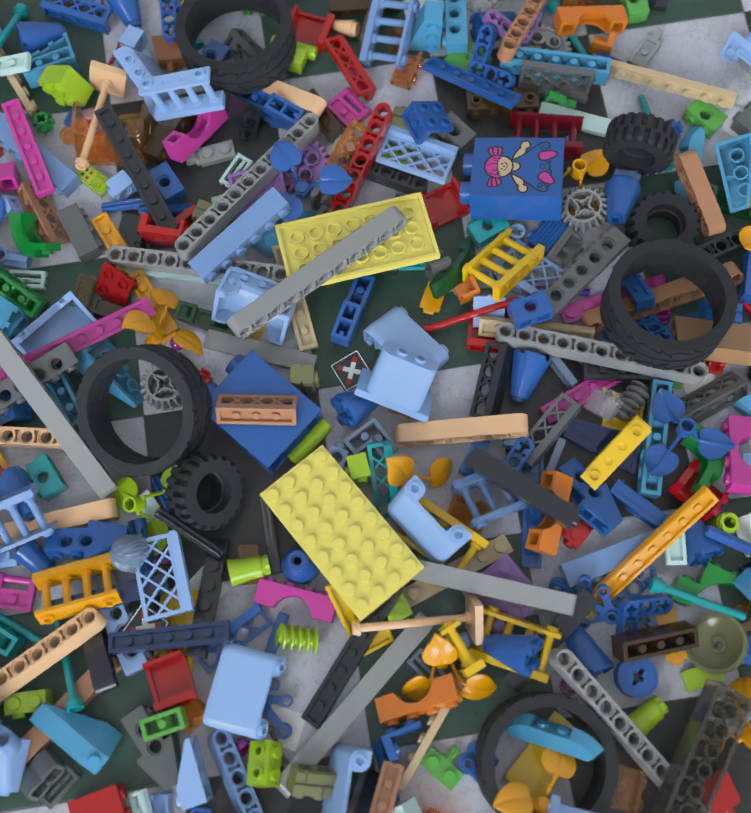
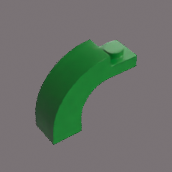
[9,213,61,258]
[680,422,724,494]

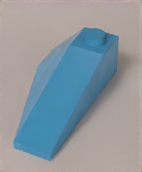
[714,132,751,213]
[77,338,145,408]
[29,702,123,775]

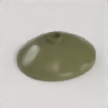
[686,612,748,674]

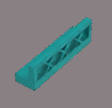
[367,440,398,522]

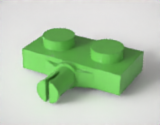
[419,745,464,791]

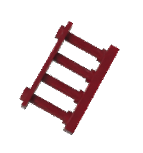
[509,111,584,160]

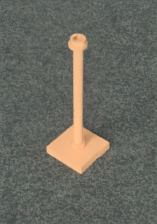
[75,60,127,170]
[352,591,483,645]

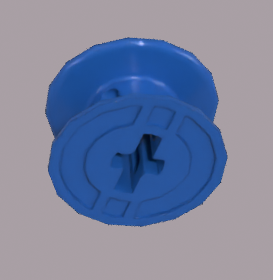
[613,659,659,698]

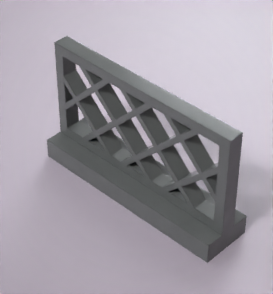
[517,60,596,104]

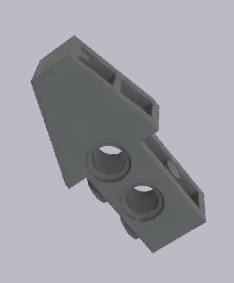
[121,704,181,791]

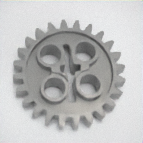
[525,23,572,53]

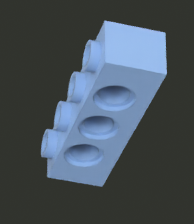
[99,603,153,676]

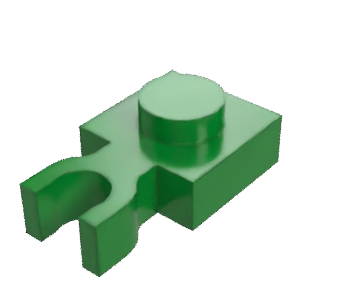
[543,90,577,109]

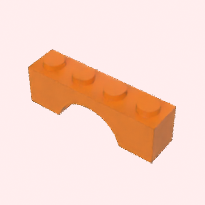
[552,5,629,36]
[525,471,574,556]
[374,673,463,728]

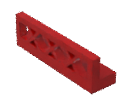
[323,34,377,102]

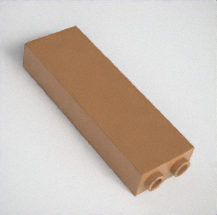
[669,316,751,366]

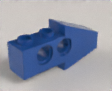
[237,91,306,130]
[330,275,376,348]
[557,457,623,537]
[44,520,131,561]

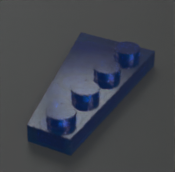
[562,419,643,475]

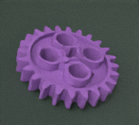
[283,140,331,194]

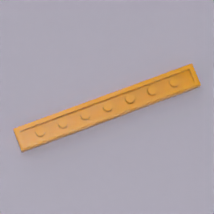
[90,211,180,337]
[592,485,719,606]

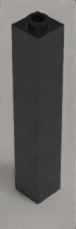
[464,445,581,531]

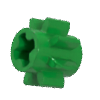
[31,111,56,135]

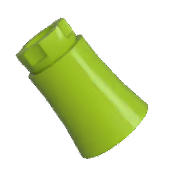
[705,512,740,534]
[227,555,271,587]
[627,695,668,737]

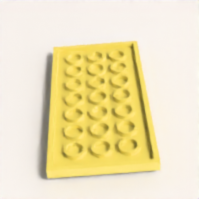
[275,192,440,286]
[259,445,425,621]

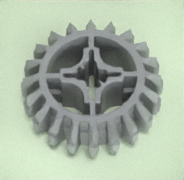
[561,185,607,234]
[140,364,181,411]

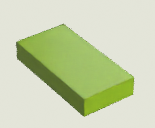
[679,667,727,692]

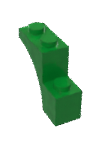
[668,561,740,607]

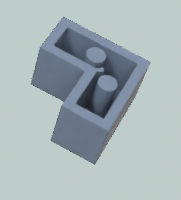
[343,417,398,463]

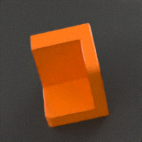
[589,31,617,55]
[454,275,481,305]

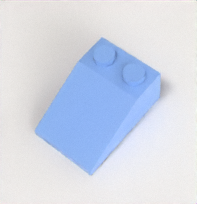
[175,736,214,811]

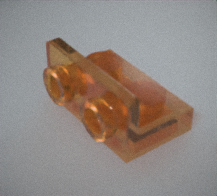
[390,51,425,91]
[447,494,490,534]
[609,765,647,813]

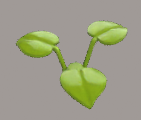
[110,465,177,556]

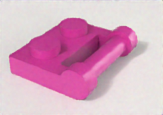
[327,87,373,131]
[0,572,37,612]

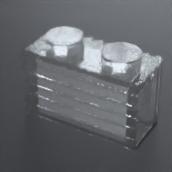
[583,387,624,421]

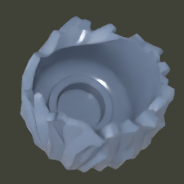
[109,533,148,574]

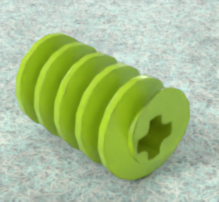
[275,623,319,654]

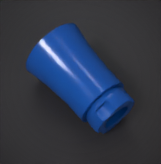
[13,539,57,573]

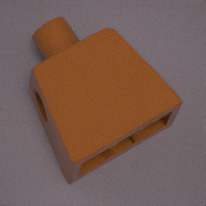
[152,34,185,74]

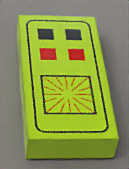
[75,165,109,197]

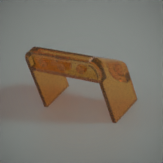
[71,102,152,166]

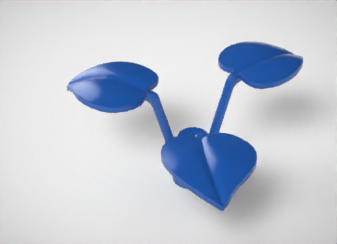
[270,141,353,224]
[644,388,735,477]

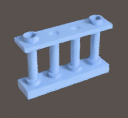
[139,66,225,122]

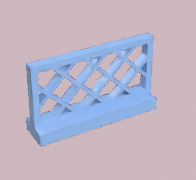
[375,125,459,185]
[492,239,572,298]
[135,530,195,622]

